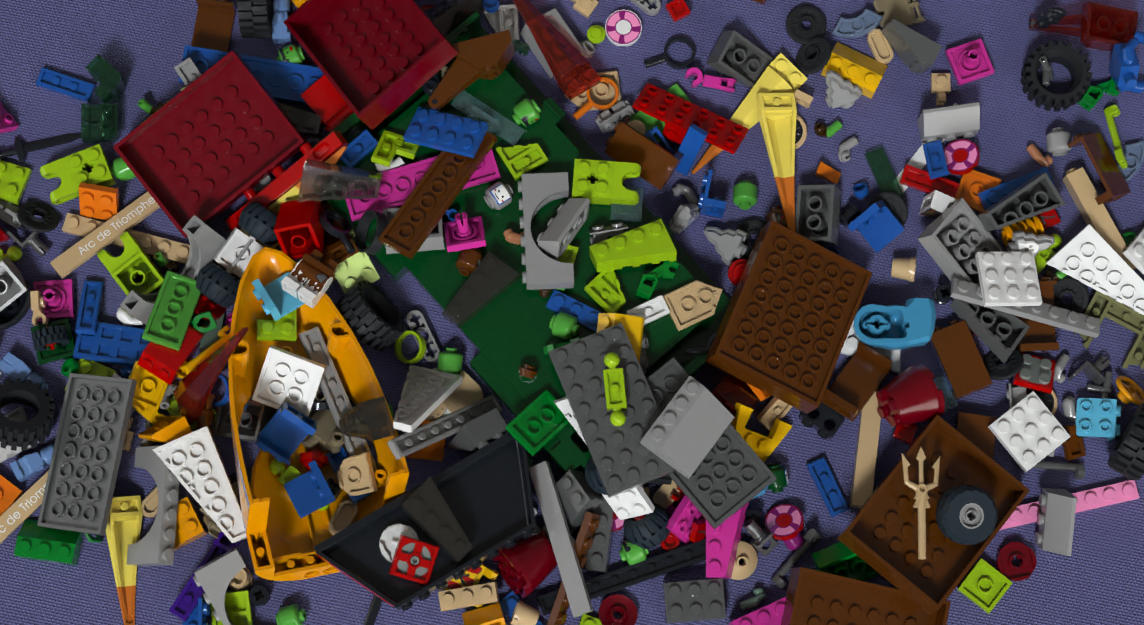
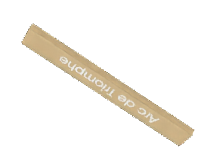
[50,191,160,279]
[0,470,49,544]

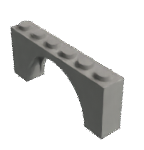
[518,172,574,290]
[120,215,226,325]
[126,445,180,566]
[193,547,246,625]

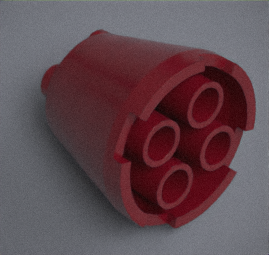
[876,364,945,427]
[493,530,558,598]

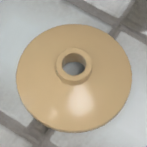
[731,541,758,580]

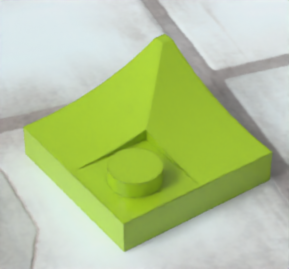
[211,590,253,625]

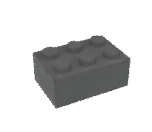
[795,185,841,246]
[663,578,726,624]

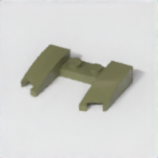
[1074,290,1144,369]

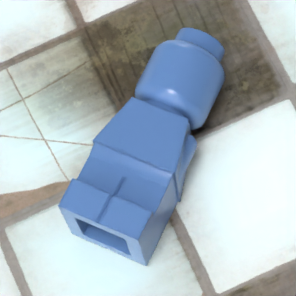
[272,0,292,44]
[0,352,48,390]
[10,444,54,483]

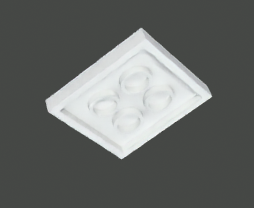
[975,251,1042,306]
[252,345,326,417]
[988,391,1071,473]

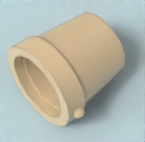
[891,257,917,282]
[229,567,253,591]
[510,600,540,625]

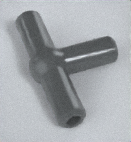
[1039,56,1054,86]
[1086,371,1113,399]

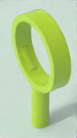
[395,331,426,364]

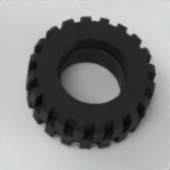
[1107,403,1144,480]

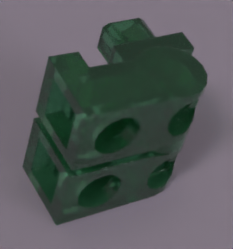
[85,54,126,104]
[81,103,118,144]

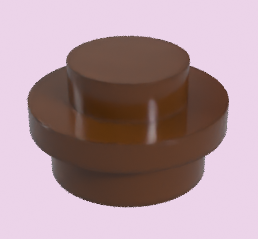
[518,363,538,379]

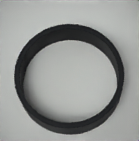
[355,210,388,254]

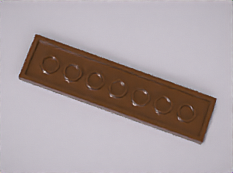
[378,132,497,259]

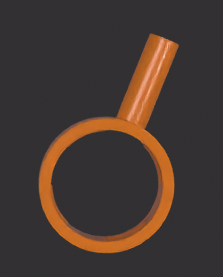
[572,77,619,120]

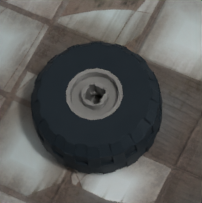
[936,485,998,545]

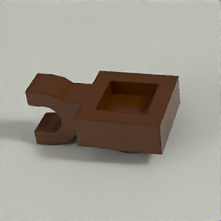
[1062,425,1086,460]

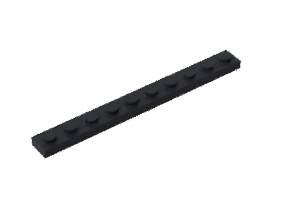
[537,539,706,616]

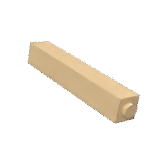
[1062,167,1136,270]
[849,389,881,509]

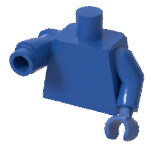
[1109,31,1144,94]

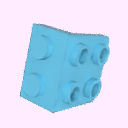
[252,272,305,321]
[1076,398,1121,441]

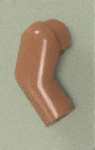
[1026,144,1053,167]
[503,228,533,245]

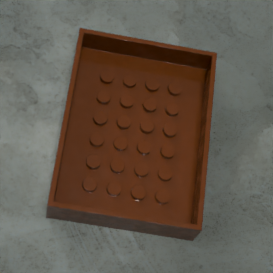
[705,220,872,414]
[837,415,1030,615]
[781,567,951,625]

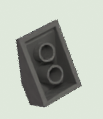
[881,19,942,74]
[706,30,774,89]
[212,398,278,444]
[448,408,507,451]
[556,470,604,534]

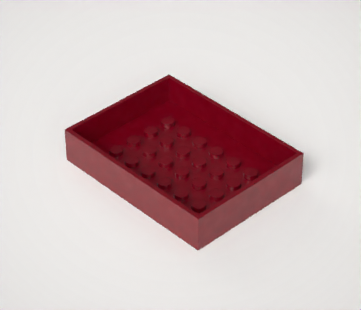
[284,0,458,130]
[113,50,308,238]

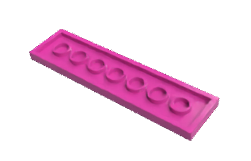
[341,149,501,222]

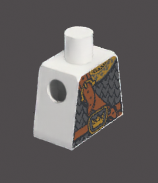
[919,190,958,220]

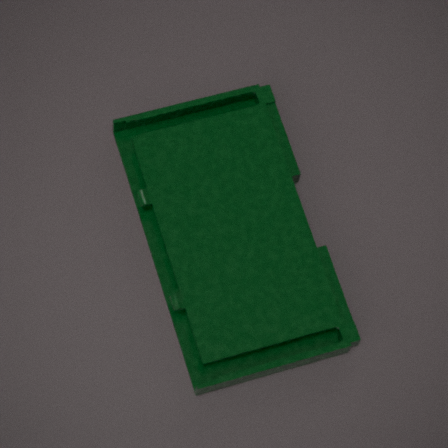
[313,12,731,474]

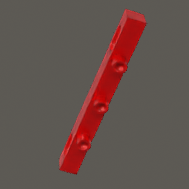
[225,131,348,231]

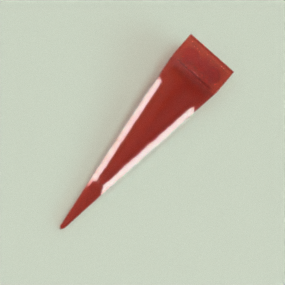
[513,0,601,100]
[173,327,249,425]

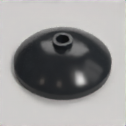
[0,279,32,330]

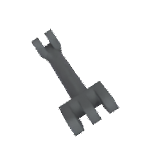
[1016,461,1085,480]
[771,529,821,589]

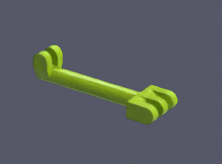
[1104,105,1128,169]

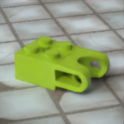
[39,144,117,205]
[572,159,641,205]
[97,231,165,296]

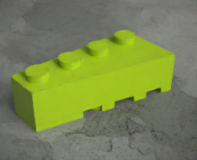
[589,219,677,273]

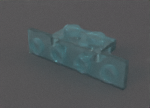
[451,90,525,146]

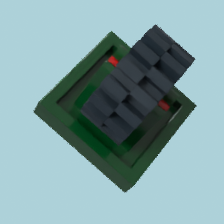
[31,318,75,366]

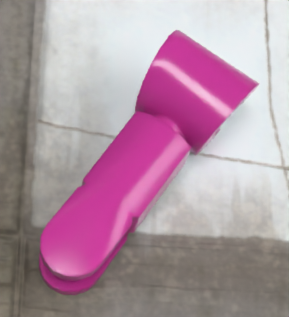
[684,67,737,93]

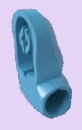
[853,298,936,350]

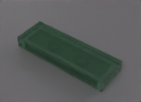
[864,147,905,199]

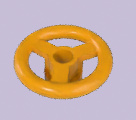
[1116,375,1144,406]

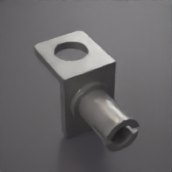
[6,231,50,257]
[1067,355,1110,385]
[743,519,777,557]

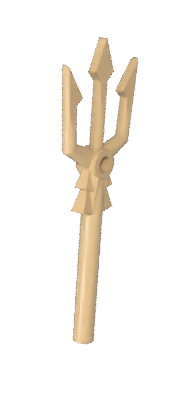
[901,447,940,560]

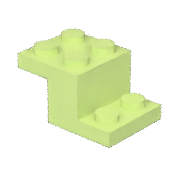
[335,231,380,294]

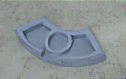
[832,9,883,39]
[1117,141,1144,182]

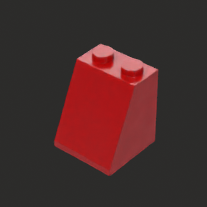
[274,196,324,260]
[137,325,204,385]

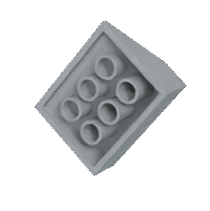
[917,198,1004,285]
[640,376,734,479]

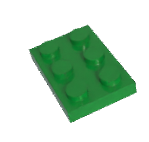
[505,390,570,456]

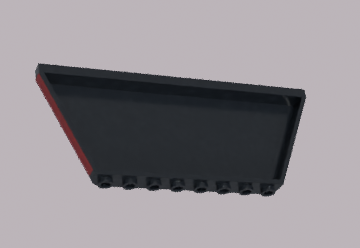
[313,432,536,612]

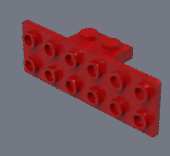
[632,83,749,154]

